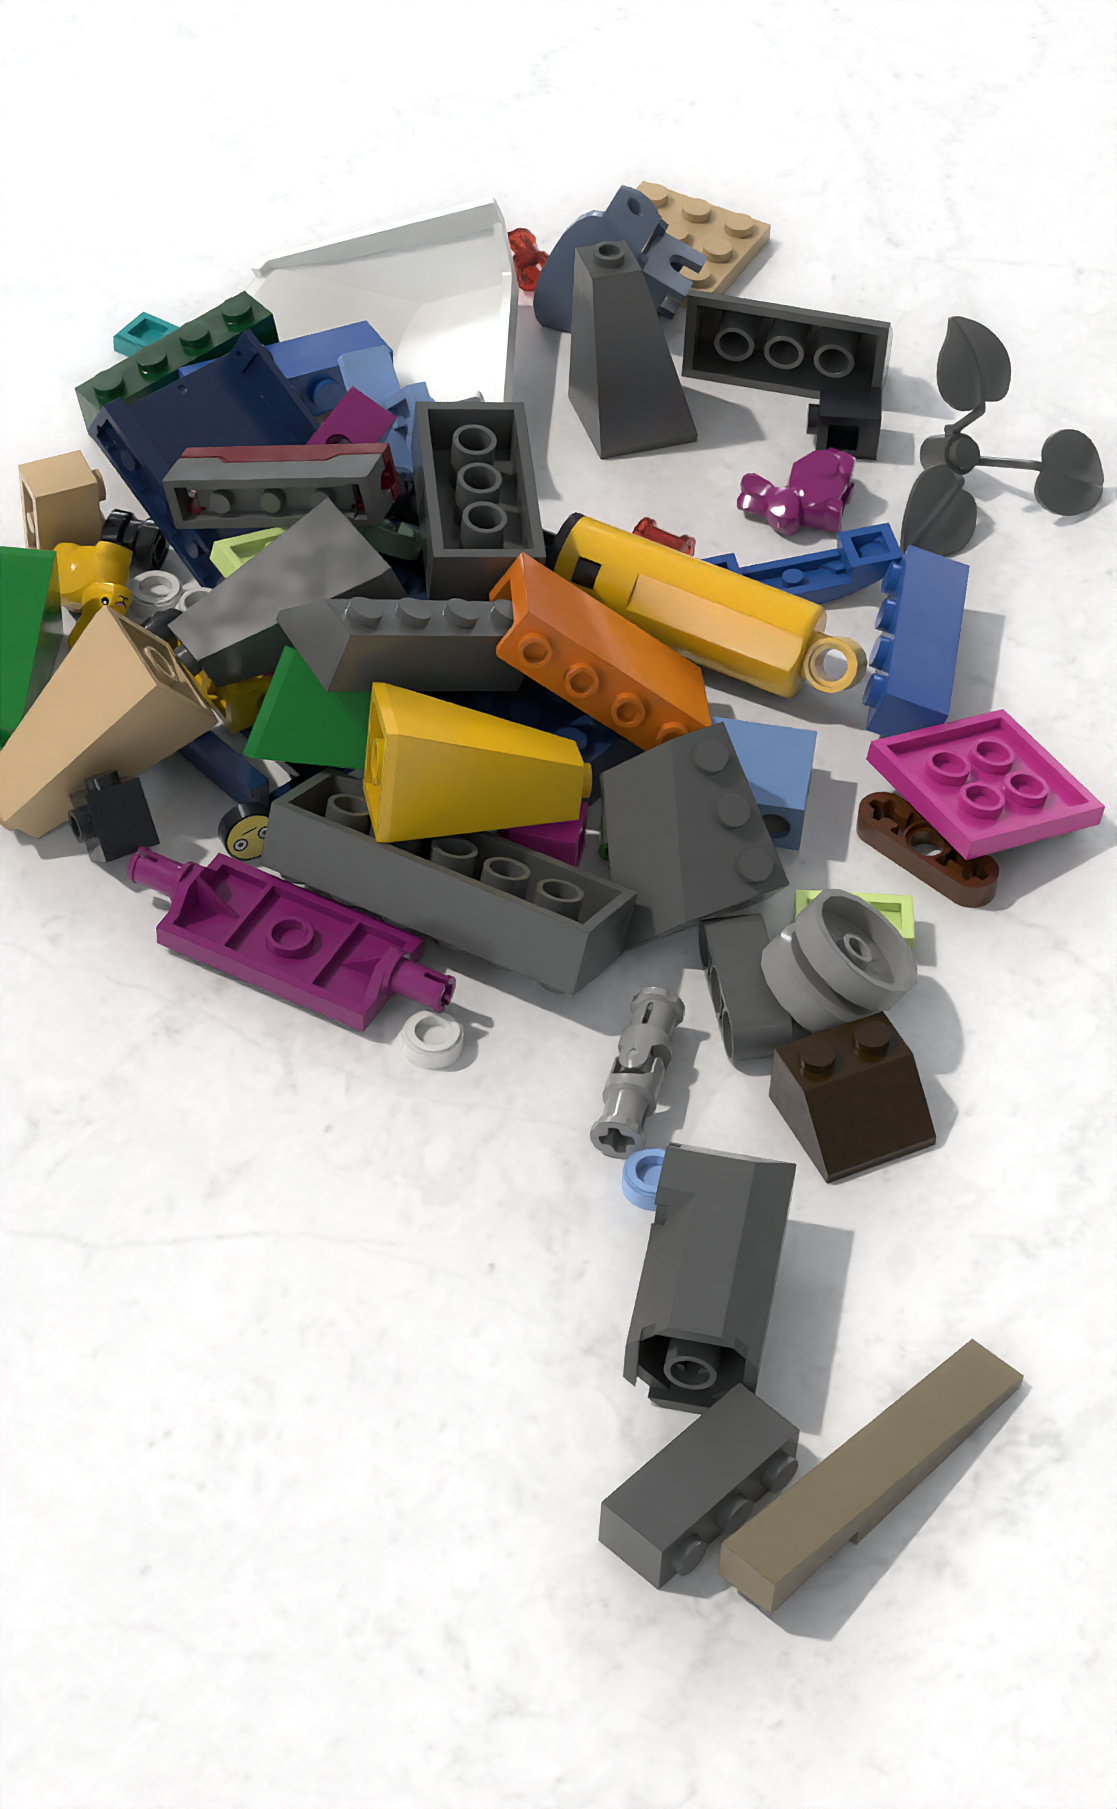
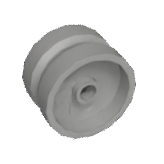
[761,889,918,1034]

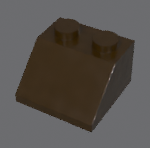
[769,1011,936,1183]

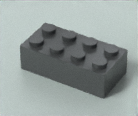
[411,401,546,601]

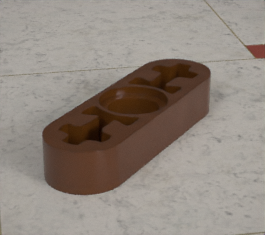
[856,792,999,908]

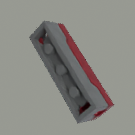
[162,443,401,529]

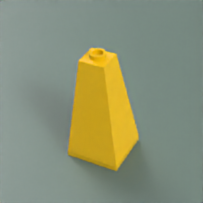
[363,682,592,843]

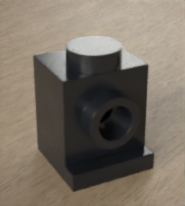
[806,387,882,460]

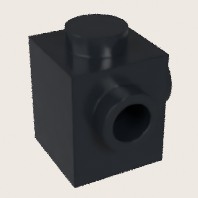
[68,769,160,863]

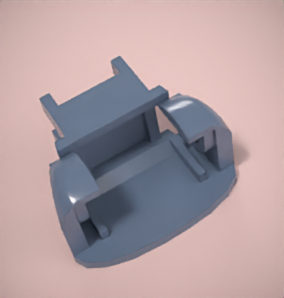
[533,185,708,333]

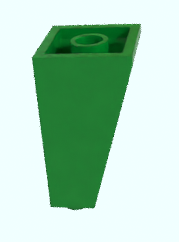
[0,546,64,751]
[243,645,372,770]

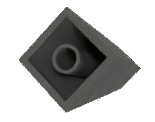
[568,240,698,459]
[167,497,409,688]

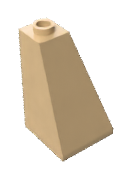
[0,605,219,839]

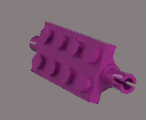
[127,846,456,1032]

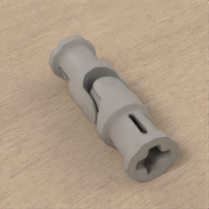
[590,987,685,1159]

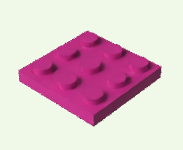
[866,709,1105,860]

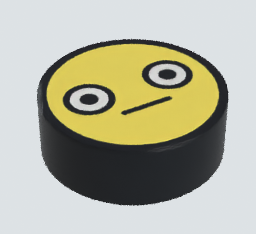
[218,802,270,861]

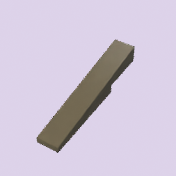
[718,1339,1024,1615]

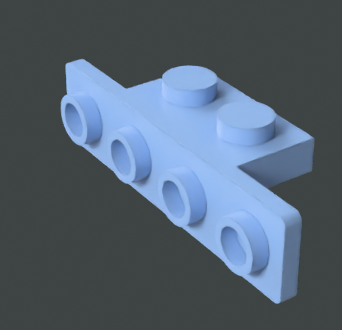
[338,345,435,532]

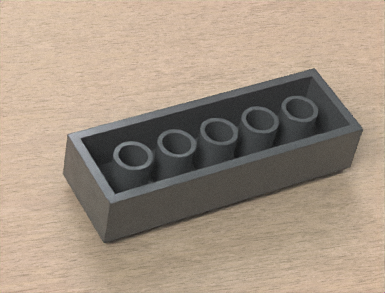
[260,766,638,996]

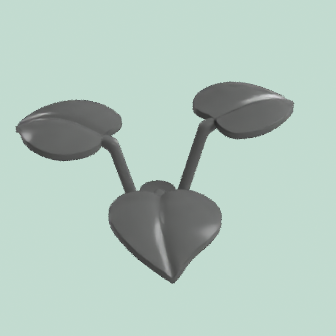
[900,316,1104,555]

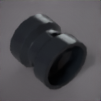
[101,508,170,571]

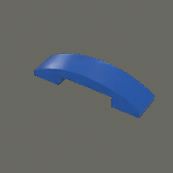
[701,522,903,605]

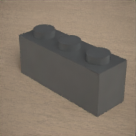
[598,1382,800,1590]

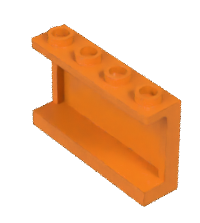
[489,552,712,751]

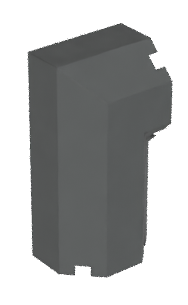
[623,1142,797,1415]

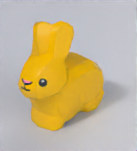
[54,541,133,649]

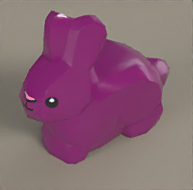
[737,447,856,535]

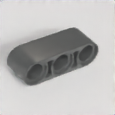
[698,914,793,1062]

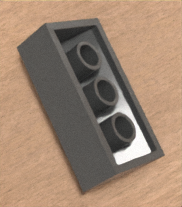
[681,289,893,399]
[276,597,525,692]

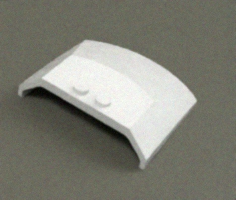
[229,197,519,444]

